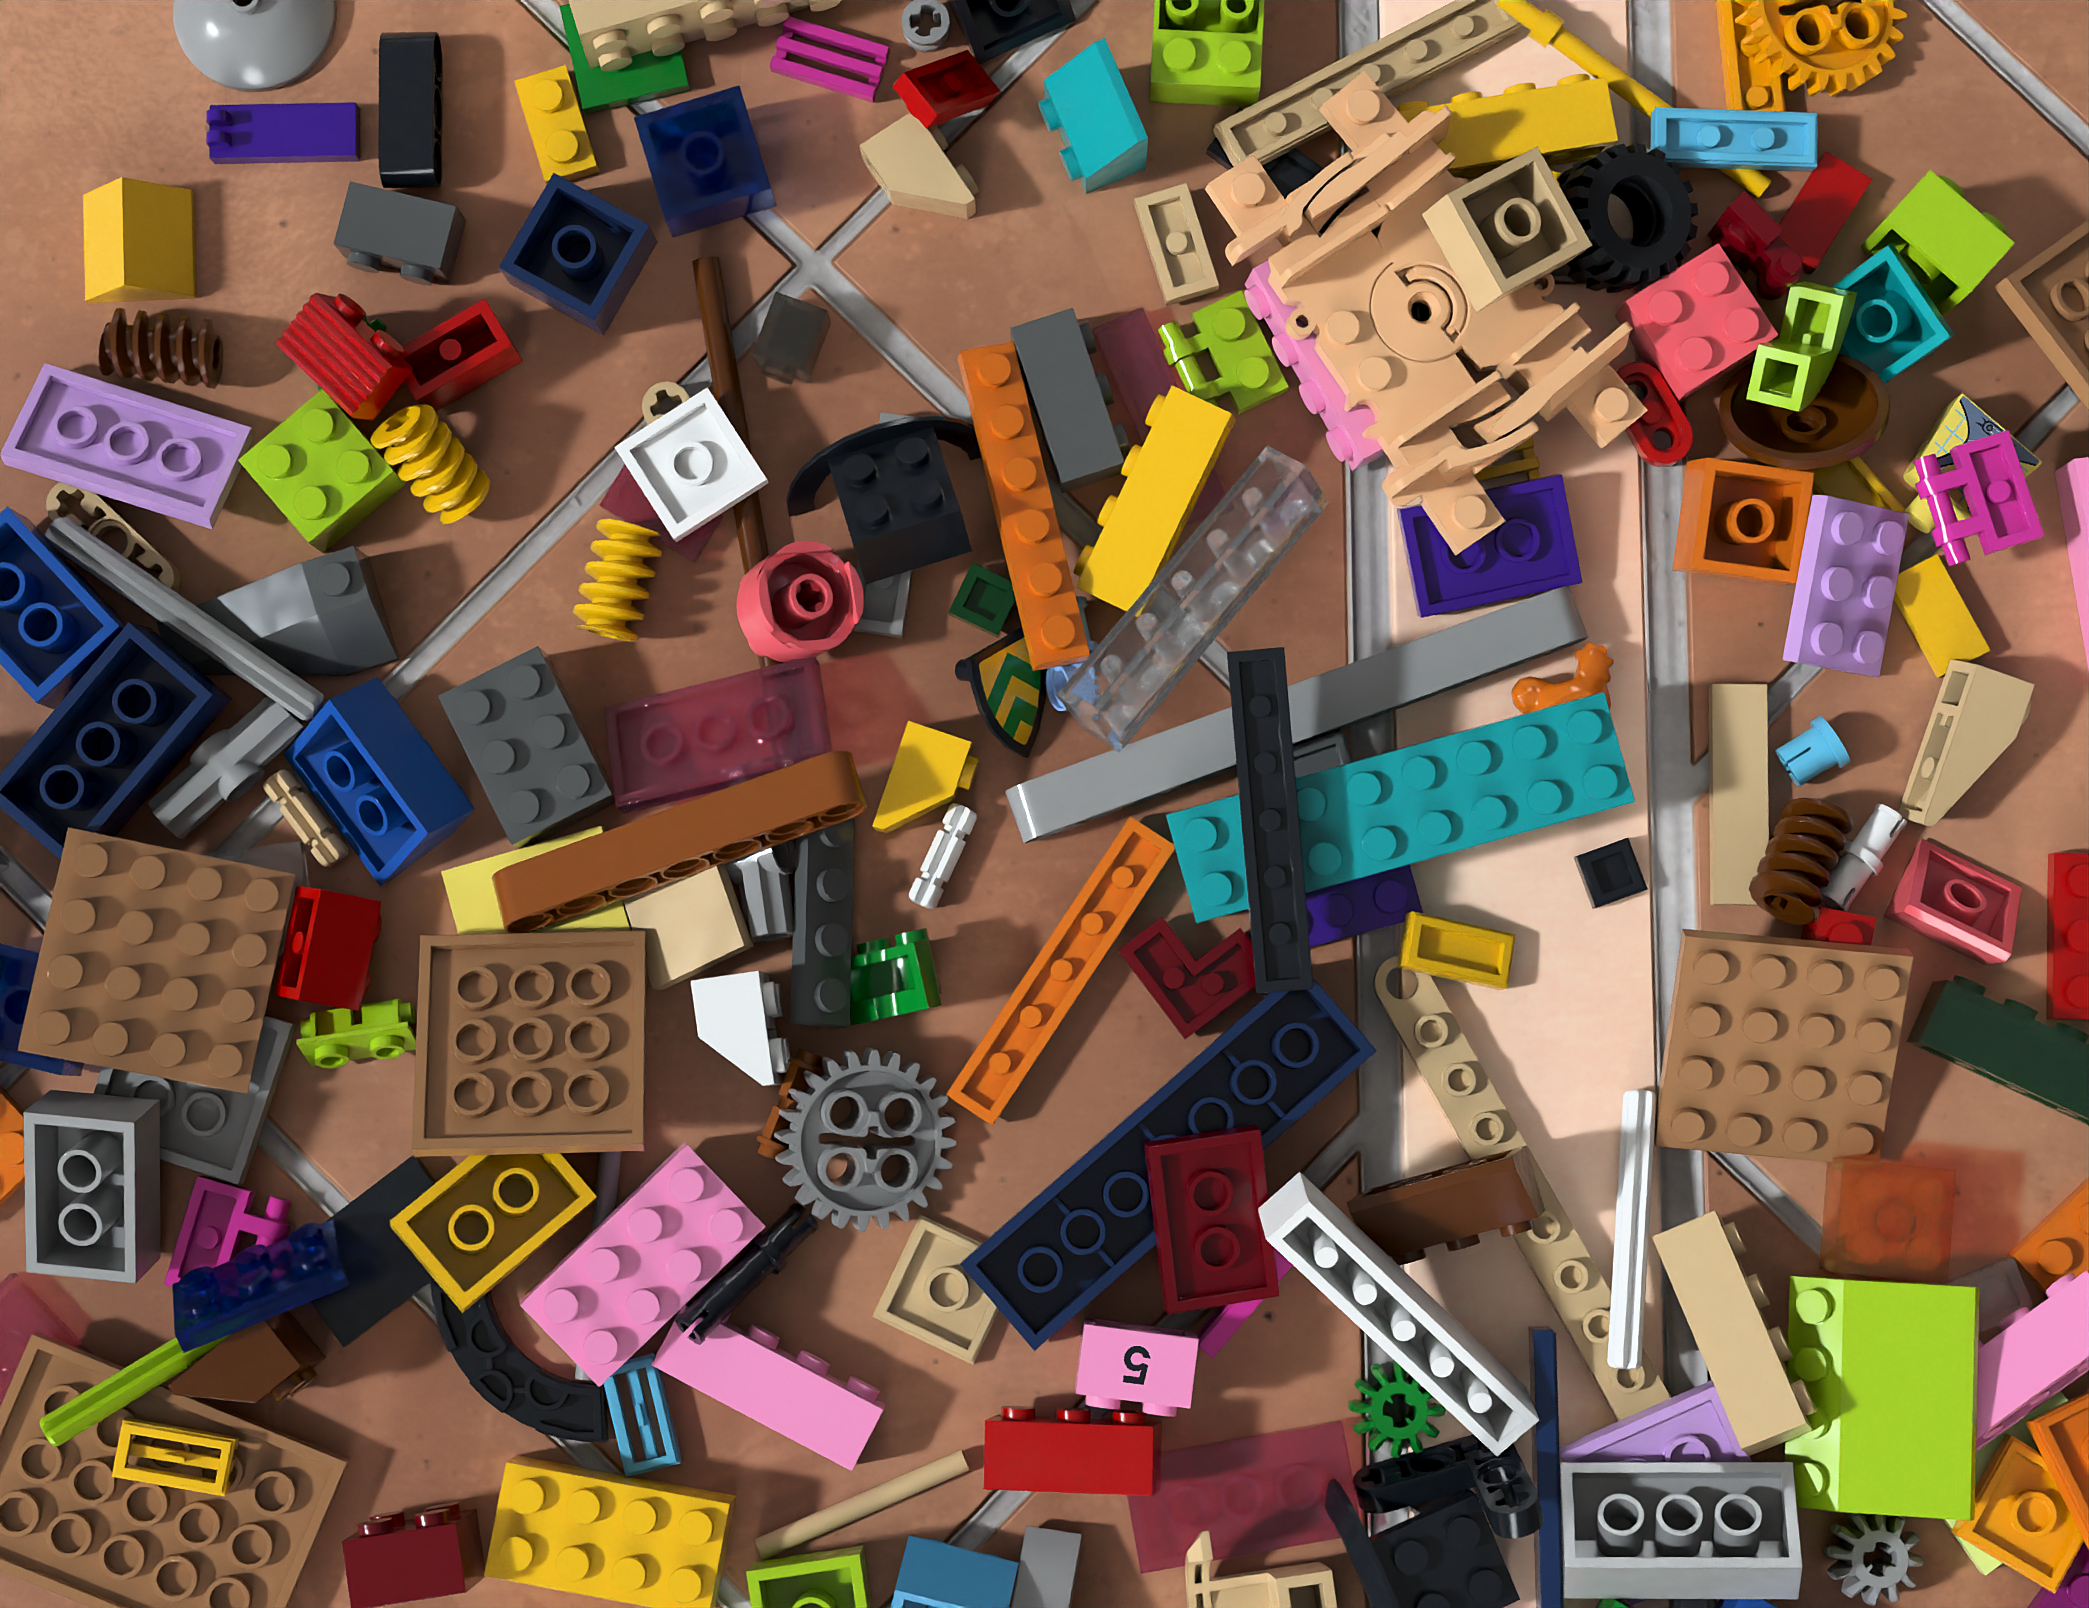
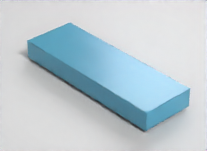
[1650,107,1818,172]

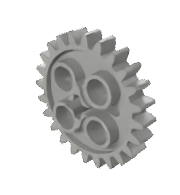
[774,1047,957,1232]

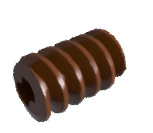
[98,308,223,389]
[1749,798,1854,925]

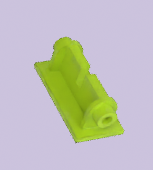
[297,998,416,1068]

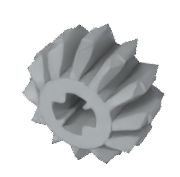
[1823,1513,1924,1606]

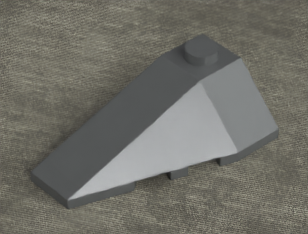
[156,546,400,676]

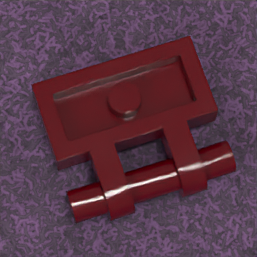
[1707,191,1803,300]

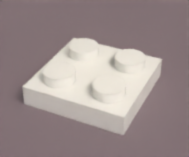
[614,387,769,542]

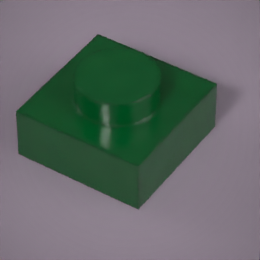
[949,563,1016,638]

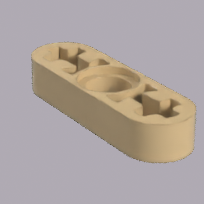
[46,482,181,593]

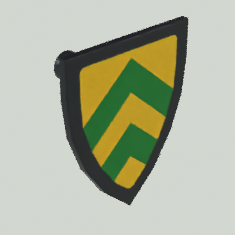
[955,627,1047,758]

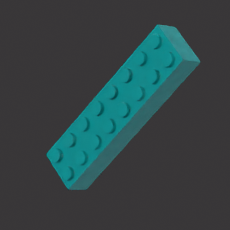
[1166,692,1635,923]

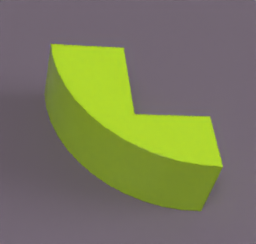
[1746,281,1857,412]

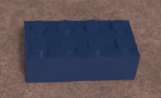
[0,622,232,860]

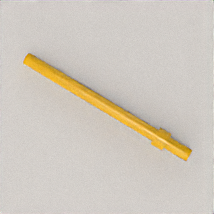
[1496,0,1772,198]

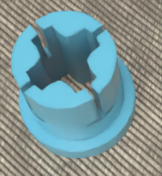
[1775,715,1851,787]

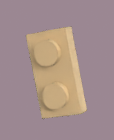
[1134,183,1219,306]

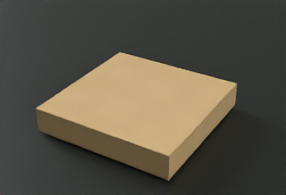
[623,864,754,990]
[872,1215,999,1365]

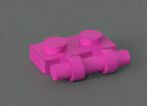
[1914,430,2044,567]
[164,1176,292,1310]

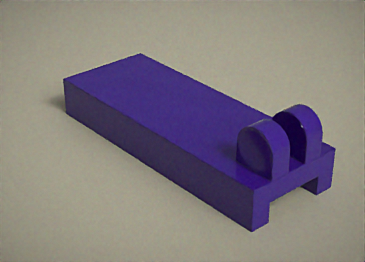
[206,102,360,164]

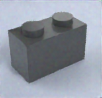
[334,181,466,286]

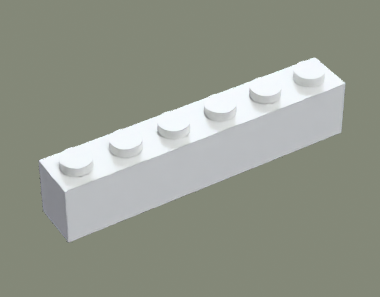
[1258,1172,1539,1456]

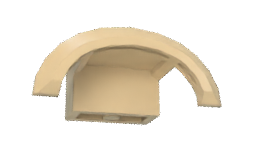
[1185,1531,1337,1608]

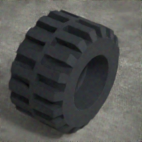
[1557,143,1698,293]

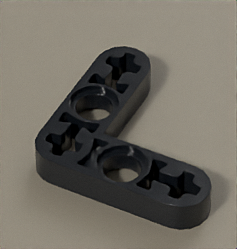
[1353,1434,1544,1539]

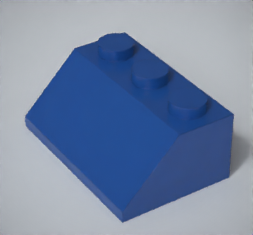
[284,677,475,886]

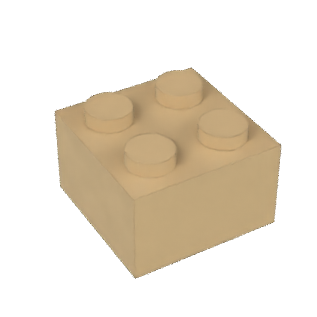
[1422,147,1592,312]

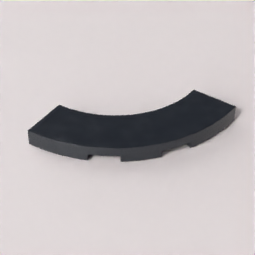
[430,1281,608,1442]

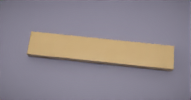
[1213,0,1522,167]

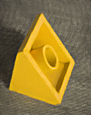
[83,177,196,303]

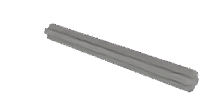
[44,517,325,721]

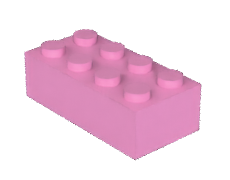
[520,1142,766,1387]

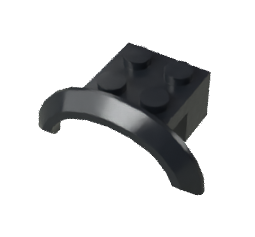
[786,416,981,584]
[1324,1478,1520,1608]

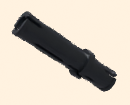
[675,1203,818,1345]

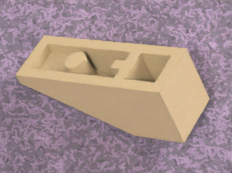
[1898,659,2035,827]

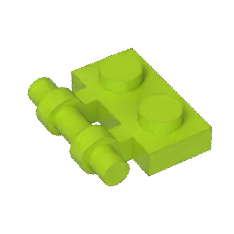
[1158,290,1289,415]

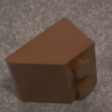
[168,1305,326,1403]

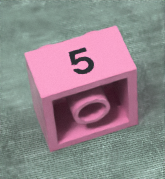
[1075,1317,1199,1417]

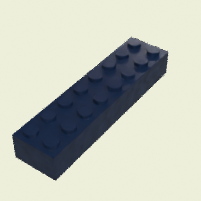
[960,978,1377,1351]

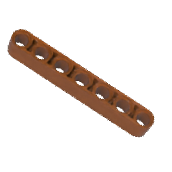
[492,751,867,933]

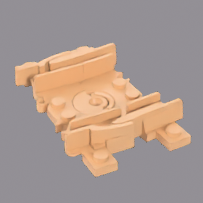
[1205,71,1648,556]

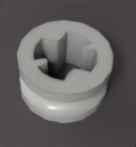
[901,0,951,53]

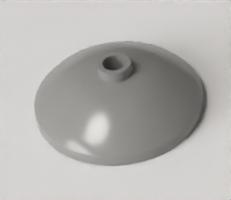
[173,0,336,92]

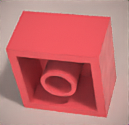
[1615,243,1779,404]

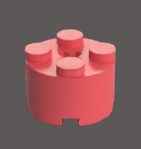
[736,541,864,663]

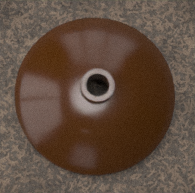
[1719,353,1890,470]

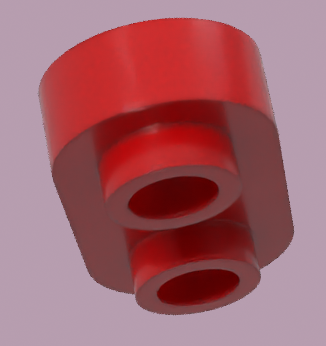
[1616,362,1693,467]

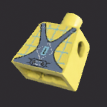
[1903,393,2042,533]

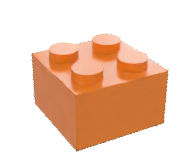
[1672,457,1814,585]

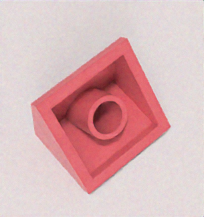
[1884,839,2022,965]

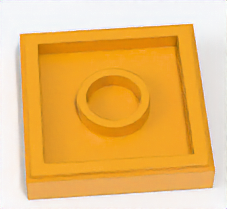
[1951,1434,2084,1593]

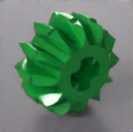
[1348,1360,1446,1458]

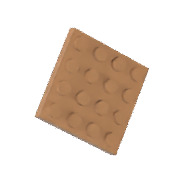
[17,827,295,1094]
[1654,929,1914,1167]
[412,930,647,1157]

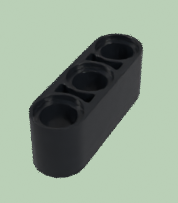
[378,32,443,188]

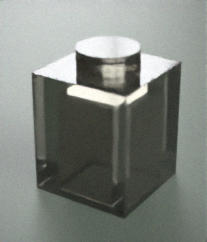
[752,292,831,385]

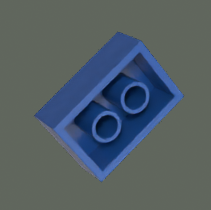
[0,507,127,710]

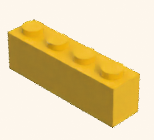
[1396,74,1618,180]
[1073,386,1236,618]

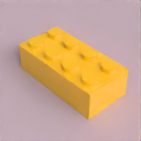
[484,1455,736,1608]

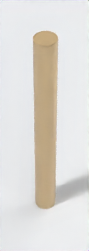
[755,1449,970,1560]

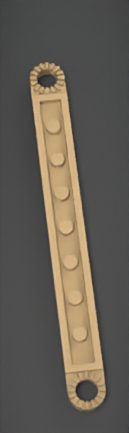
[1373,955,1671,1421]

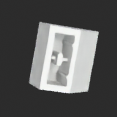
[691,971,790,1086]

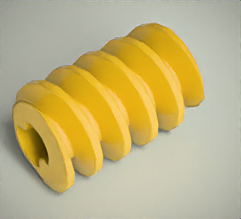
[370,404,490,525]
[573,519,662,642]

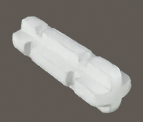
[909,803,977,909]

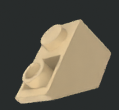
[860,112,979,219]

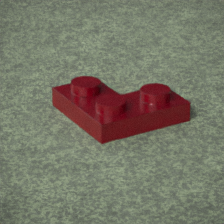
[1118,917,1256,1040]

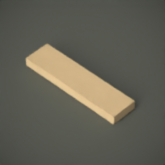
[1708,684,1769,906]

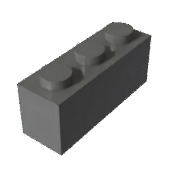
[1010,308,1130,493]

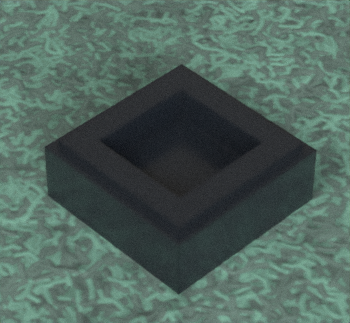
[1573,838,1648,909]

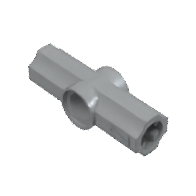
[147,696,306,839]
[724,769,795,943]

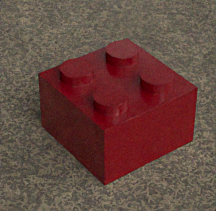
[342,1502,485,1608]

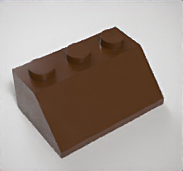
[1347,1145,1545,1266]

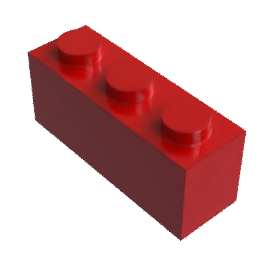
[983,1406,1162,1496]

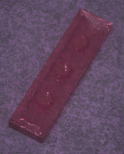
[1093,307,1230,528]

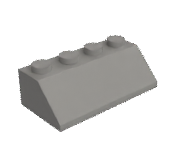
[1560,1462,1802,1599]

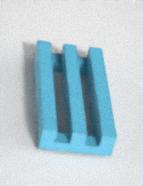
[604,1352,683,1477]

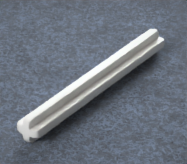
[1607,1089,1657,1370]

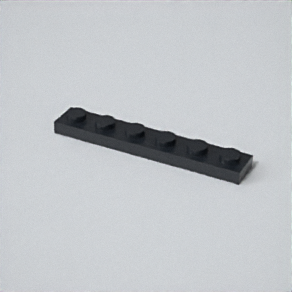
[1227,647,1314,994]

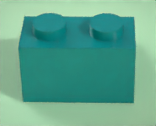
[1038,38,1148,194]

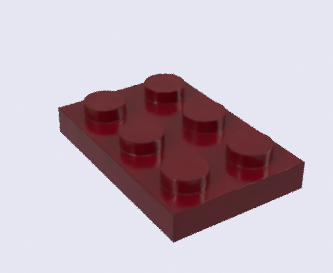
[1144,1125,1280,1314]

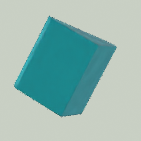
[1831,243,1955,384]

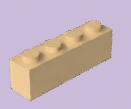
[1652,1211,1816,1456]

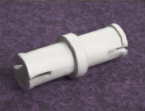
[1820,804,1907,912]

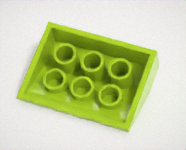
[1785,1275,1980,1521]

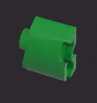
[850,928,942,1026]

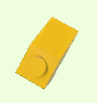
[872,721,979,834]

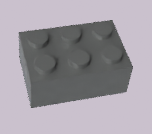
[438,646,621,849]

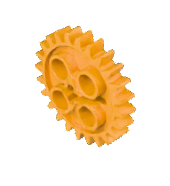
[1733,0,1907,97]

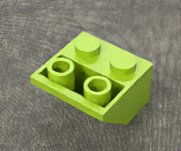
[1149,0,1265,107]

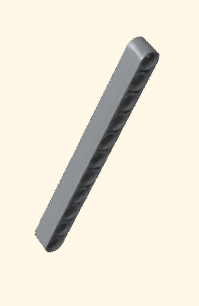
[1005,586,1589,844]

